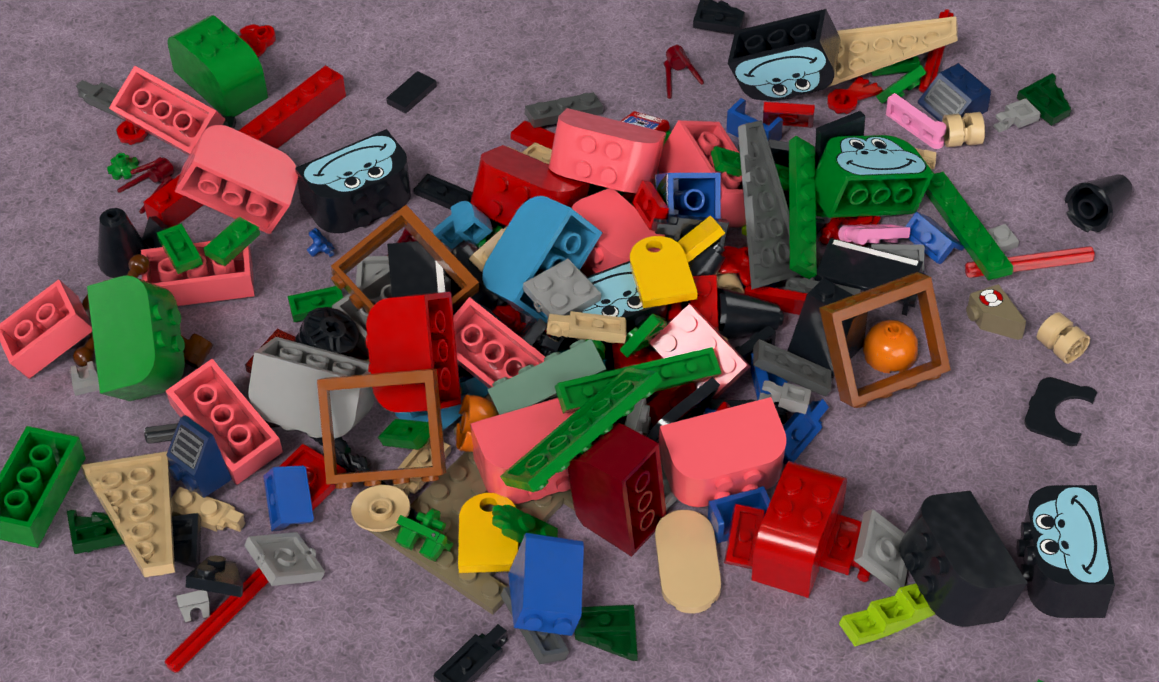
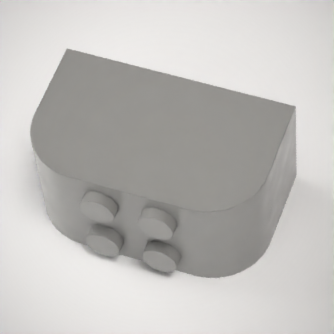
[248,337,375,438]

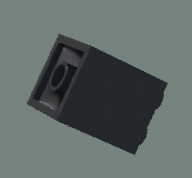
[787,278,868,378]

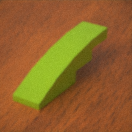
[839,583,935,647]

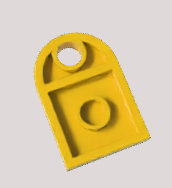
[630,236,697,308]
[458,493,519,573]

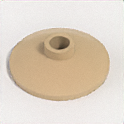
[351,485,410,532]

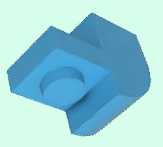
[433,201,493,249]

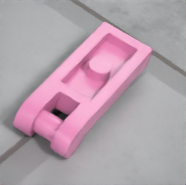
[886,93,946,149]
[838,224,910,245]

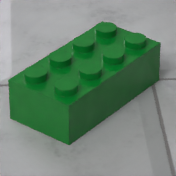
[0,426,86,548]

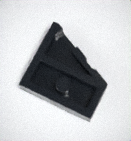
[693,0,745,34]
[172,513,201,568]
[185,555,243,597]

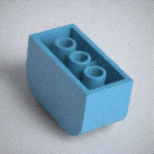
[482,196,603,323]

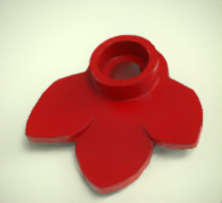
[239,24,276,57]
[719,246,751,286]

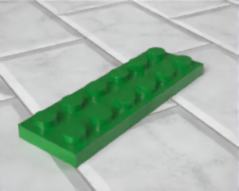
[500,368,663,492]

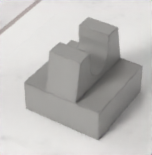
[69,361,99,396]
[176,590,210,623]

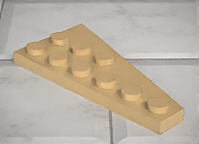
[828,16,958,87]
[81,451,175,577]

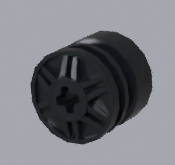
[294,307,359,357]

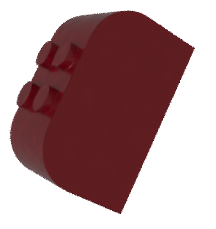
[568,422,667,557]

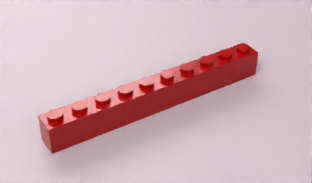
[143,65,346,228]

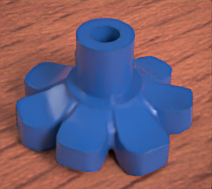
[307,228,335,257]

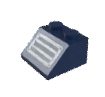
[918,63,991,122]
[166,415,232,498]

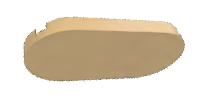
[655,510,721,613]

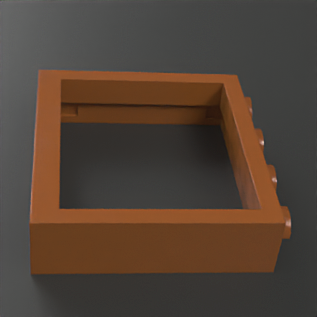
[331,205,479,317]
[819,272,951,408]
[317,368,446,489]

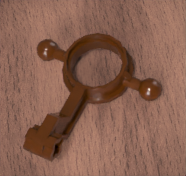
[73,254,213,369]

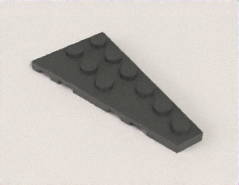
[738,120,800,289]

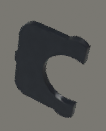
[1024,377,1097,446]

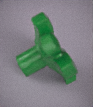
[107,153,139,180]

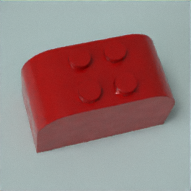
[470,145,590,226]
[366,292,461,412]
[751,461,847,598]

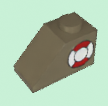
[966,284,1026,340]

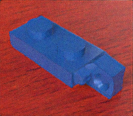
[783,399,829,464]

